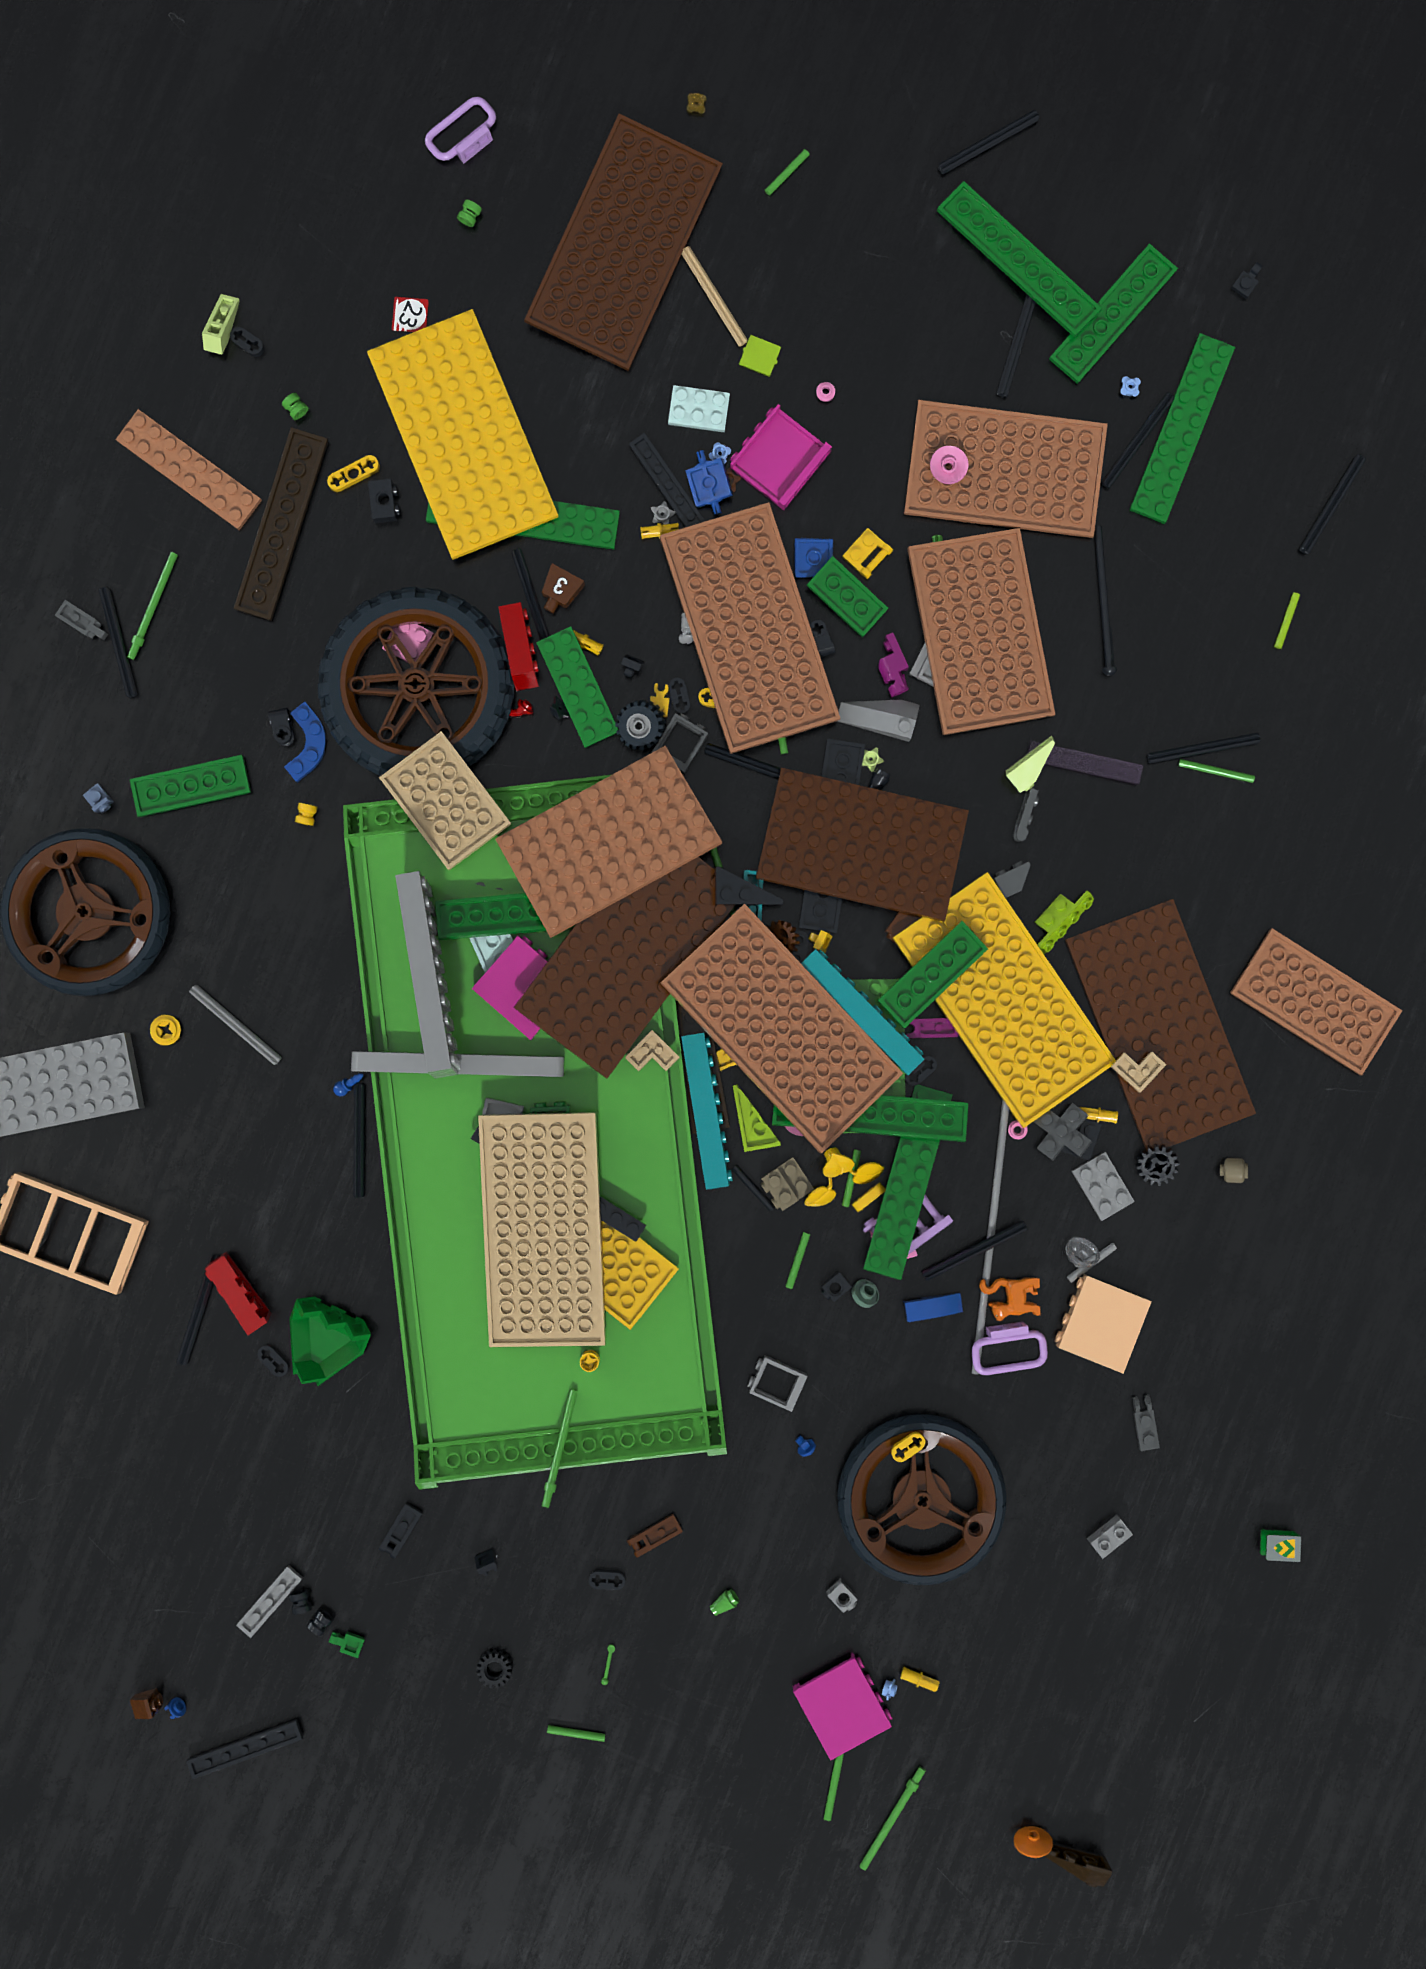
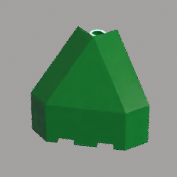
[289,1296,371,1386]

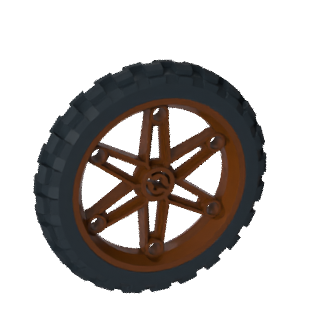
[318,587,514,776]

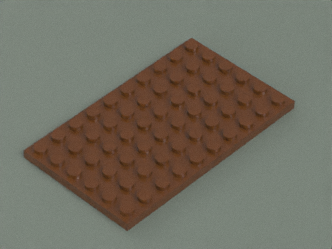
[756,768,969,922]

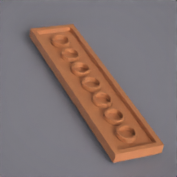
[115,409,262,531]

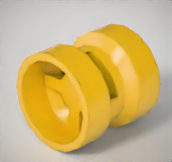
[295,803,318,826]
[580,1350,600,1372]

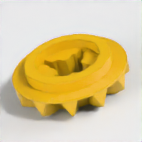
[150,1015,182,1045]

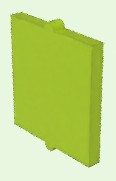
[739,335,781,377]

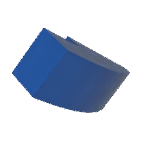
[904,1292,963,1322]

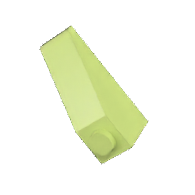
[202,294,239,355]
[1006,736,1055,793]

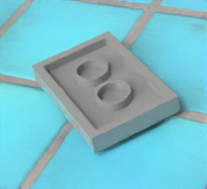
[1072,1152,1135,1221]

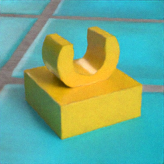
[808,930,833,953]

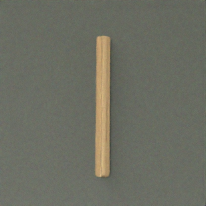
[682,246,747,346]

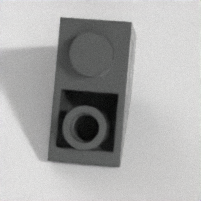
[993,860,1030,898]

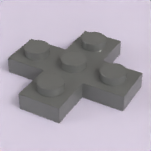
[1034,1103,1092,1161]

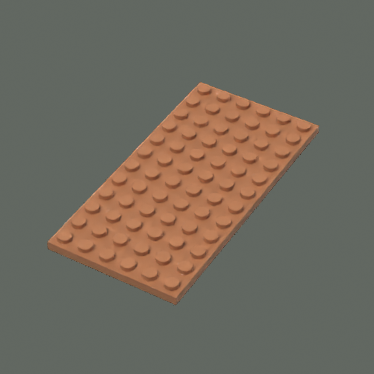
[660,502,841,754]
[661,904,903,1154]

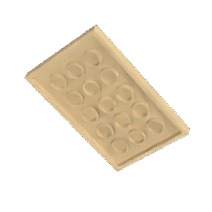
[379,731,511,870]

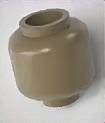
[1220,1158,1248,1183]

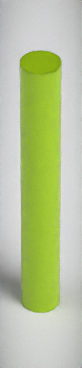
[1274,592,1300,649]

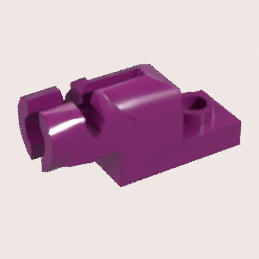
[878,632,909,697]

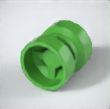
[457,199,482,227]
[282,393,309,420]

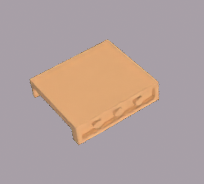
[1055,1274,1152,1374]

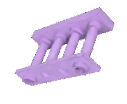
[863,1186,953,1255]

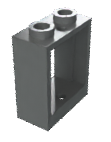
[652,713,708,774]

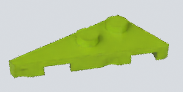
[733,1085,781,1152]

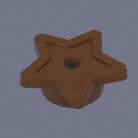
[726,468,741,492]

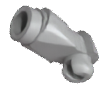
[679,613,693,644]

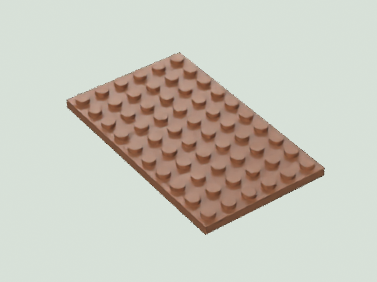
[904,400,1107,538]
[907,528,1055,735]
[495,746,722,938]

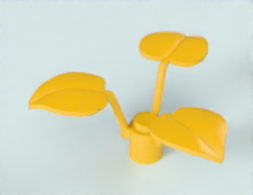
[804,1147,885,1207]

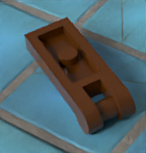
[627,1513,683,1558]

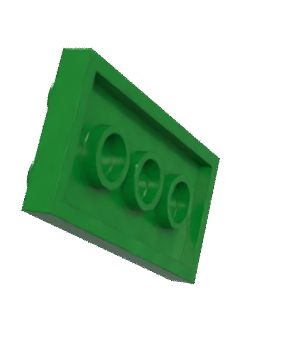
[806,556,888,637]

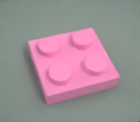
[382,624,434,663]

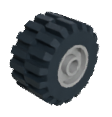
[615,700,667,750]

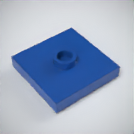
[794,538,833,578]

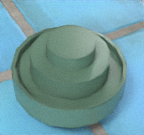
[851,1279,879,1308]

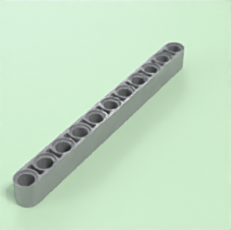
[351,1051,564,1077]

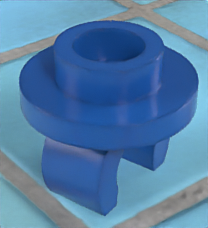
[795,1435,816,1457]
[164,1697,186,1719]

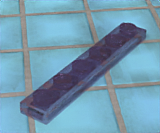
[1027,741,1143,785]

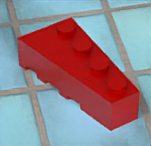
[498,602,539,691]
[205,1251,271,1335]

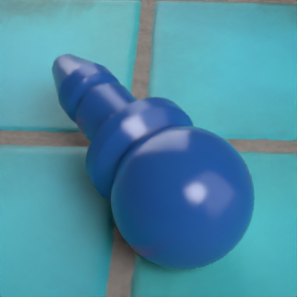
[333,1073,364,1096]

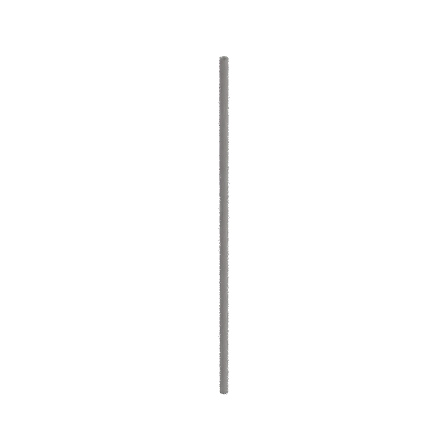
[972,1099,1009,1374]

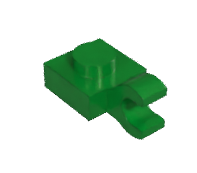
[329,1631,365,1658]

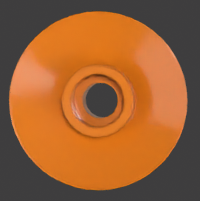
[1014,1826,1053,1858]

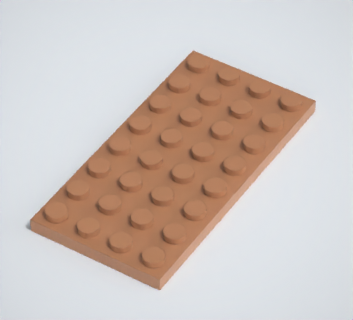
[1230,928,1402,1075]

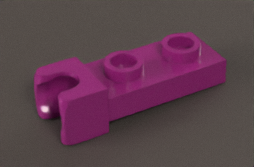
[905,1018,958,1038]

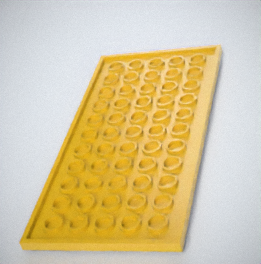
[367,309,559,560]
[892,872,1116,1128]

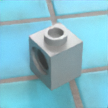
[827,1578,858,1613]

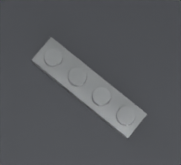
[236,1565,303,1638]

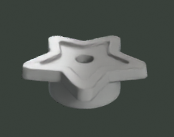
[651,501,675,525]

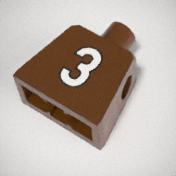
[542,563,585,614]

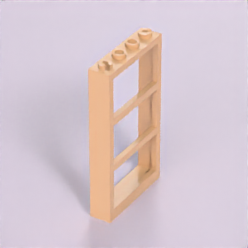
[0,1172,149,1295]

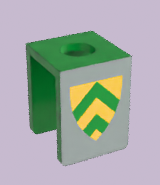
[1260,1529,1301,1562]

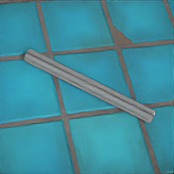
[189,985,281,1065]

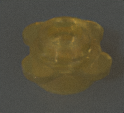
[687,93,706,114]

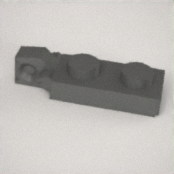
[55,600,108,640]

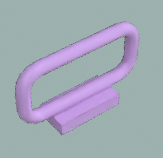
[425,97,496,163]
[972,1321,1048,1375]

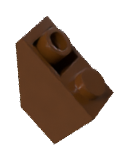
[130,1688,163,1719]

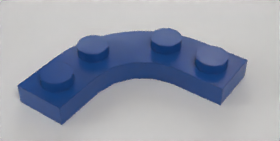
[284,702,326,782]

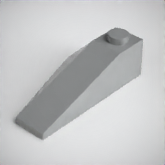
[838,700,920,742]

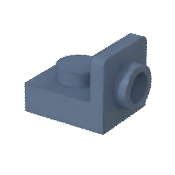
[83,783,114,814]

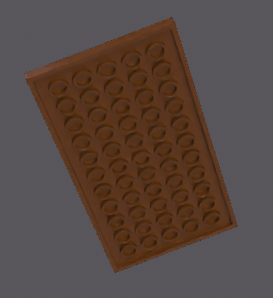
[524,114,723,371]
[513,857,735,1079]
[1065,899,1256,1152]

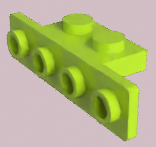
[1035,890,1094,955]

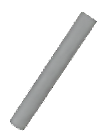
[1067,1242,1117,1283]

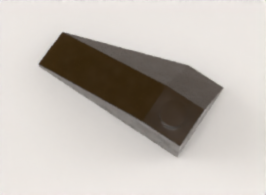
[1045,1844,1112,1887]

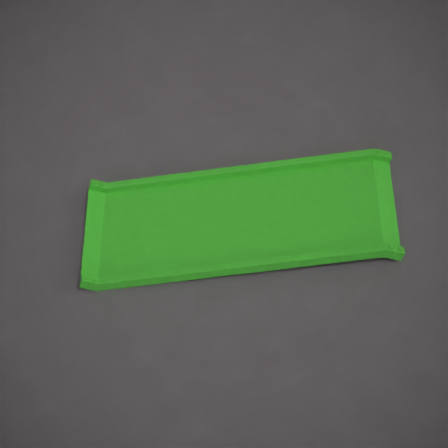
[343,775,727,1489]

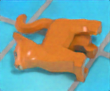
[979,1277,1040,1321]

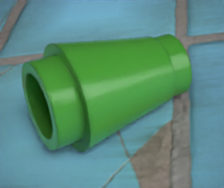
[710,1589,739,1616]

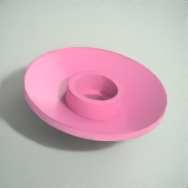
[930,446,968,484]

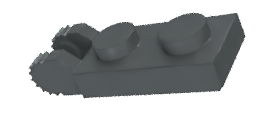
[1012,788,1039,842]
[1132,1395,1160,1451]

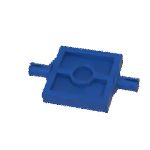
[685,450,733,515]

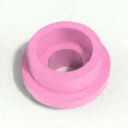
[816,382,835,402]
[1008,1120,1028,1139]

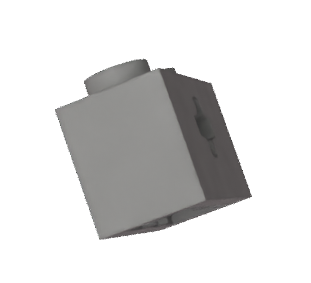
[1087,1515,1133,1559]

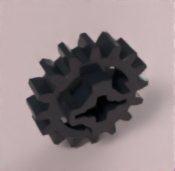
[1136,1144,1179,1186]

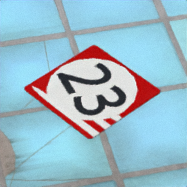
[392,297,428,332]

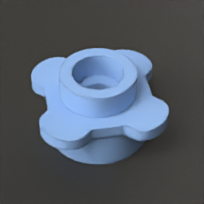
[1120,376,1141,397]
[709,442,731,464]
[882,1679,897,1700]

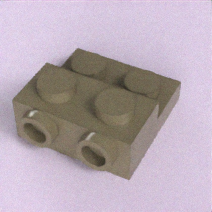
[760,1157,814,1211]

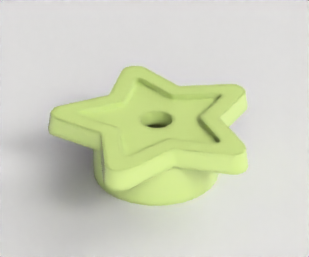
[862,747,884,772]

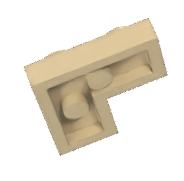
[625,1030,680,1071]
[1111,1052,1166,1093]

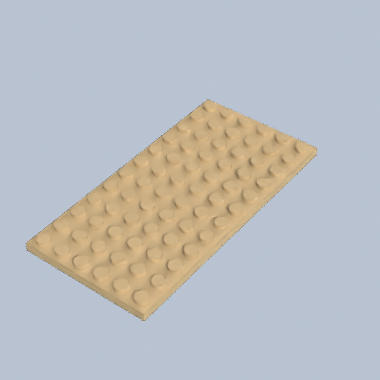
[478,1112,606,1347]

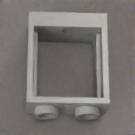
[747,1355,807,1412]

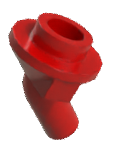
[510,699,533,716]

